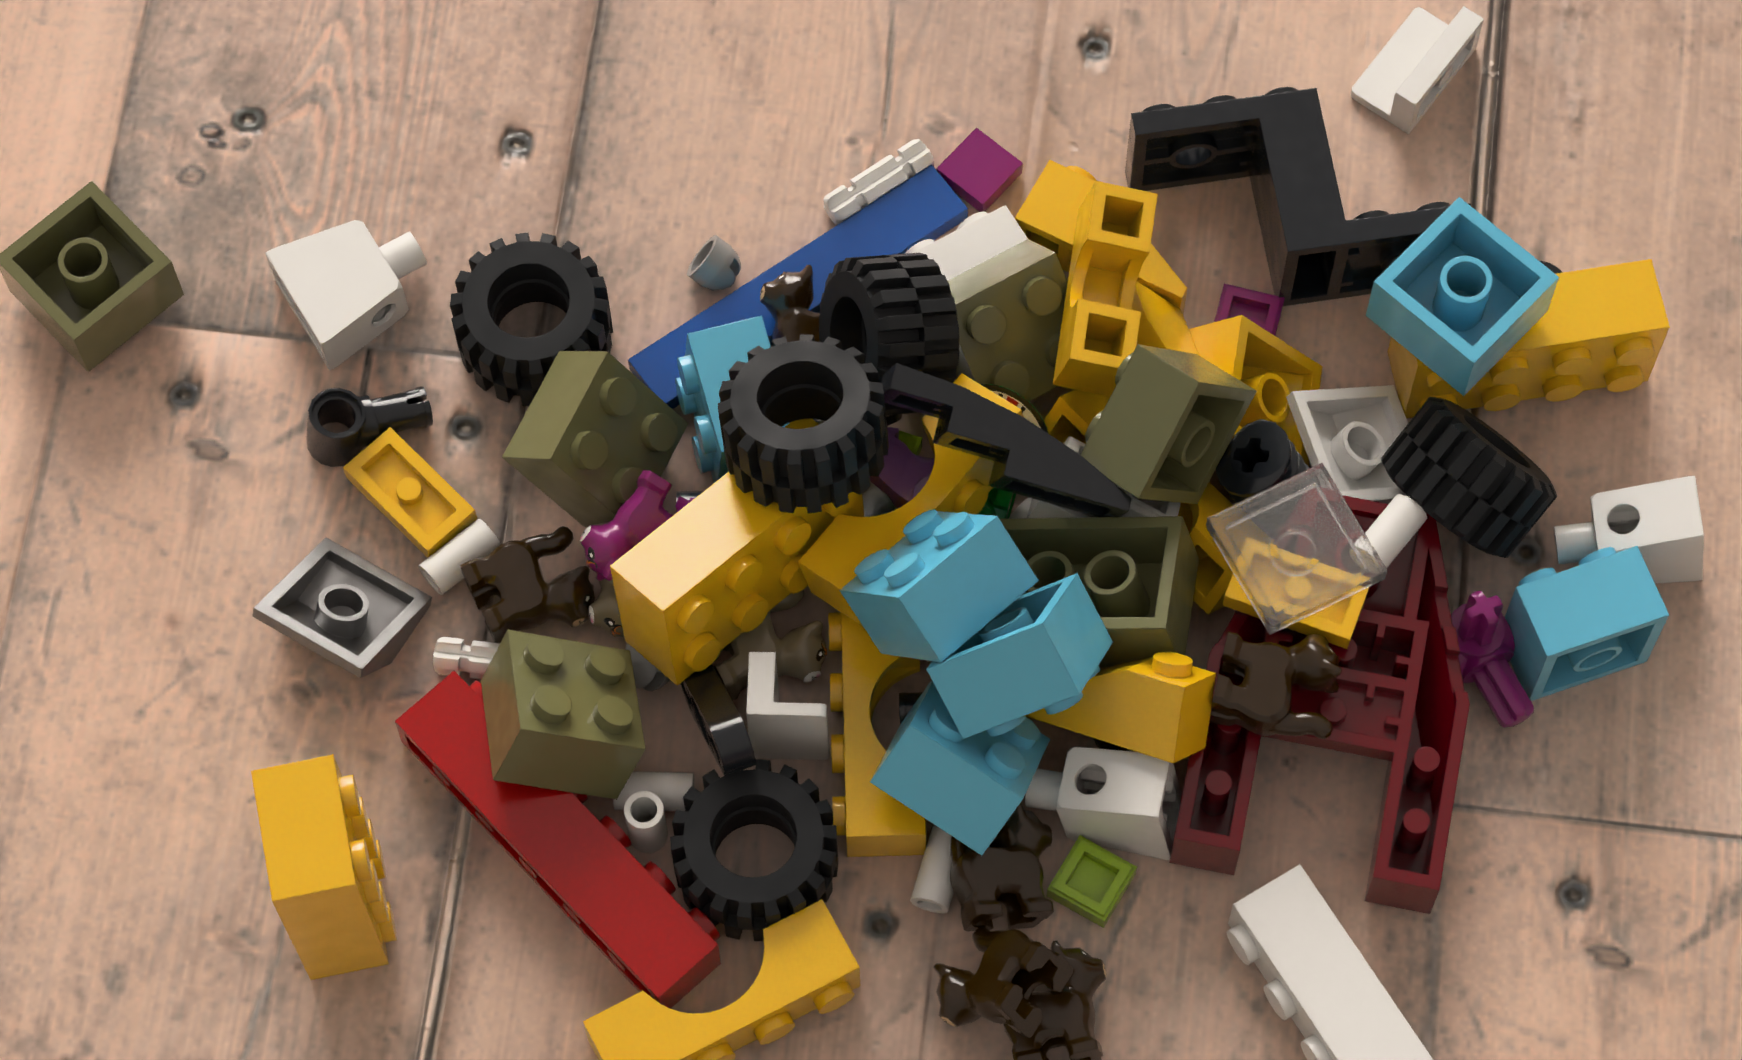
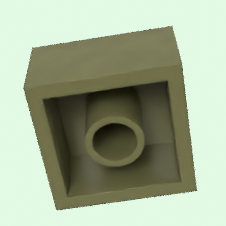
[0,181,184,372]
[948,239,1068,401]
[1081,344,1257,504]
[502,351,689,527]
[481,630,646,800]

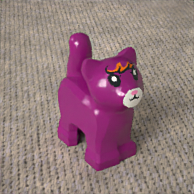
[580,470,695,581]

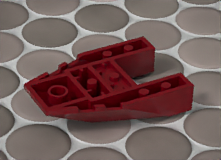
[1169,489,1470,914]

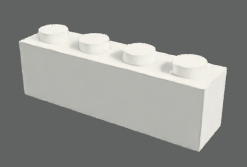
[1227,864,1433,1060]

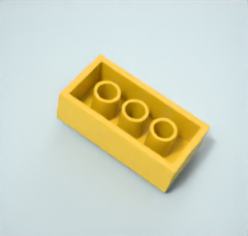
[1387,259,1670,419]
[610,419,865,686]
[251,754,397,980]

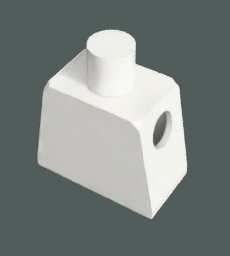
[265,220,427,371]
[1554,476,1704,584]
[1025,746,1182,860]

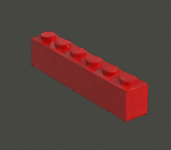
[395,671,721,1009]

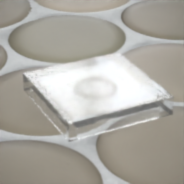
[1206,463,1388,635]

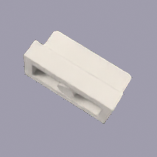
[1351,6,1484,134]
[746,652,829,760]

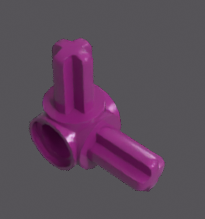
[1451,590,1534,728]

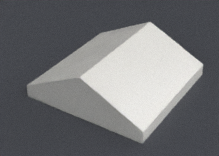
[1286,385,1408,504]

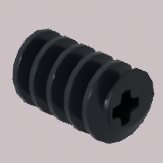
[1216,419,1320,543]

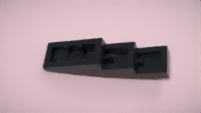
[881,363,1132,517]

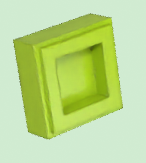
[1046,835,1137,928]

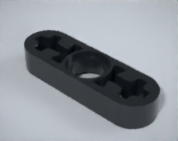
[680,664,757,776]

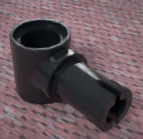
[306,386,433,467]

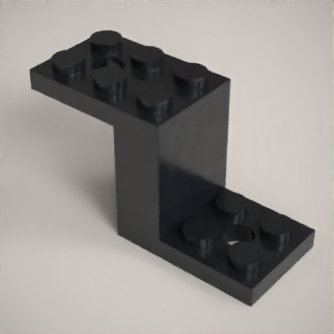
[1125,87,1471,306]

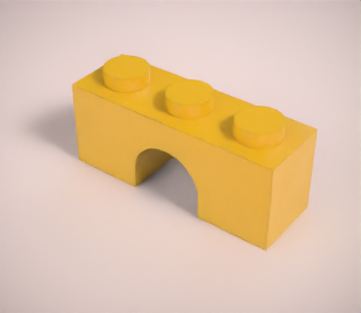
[1053,181,1158,397]

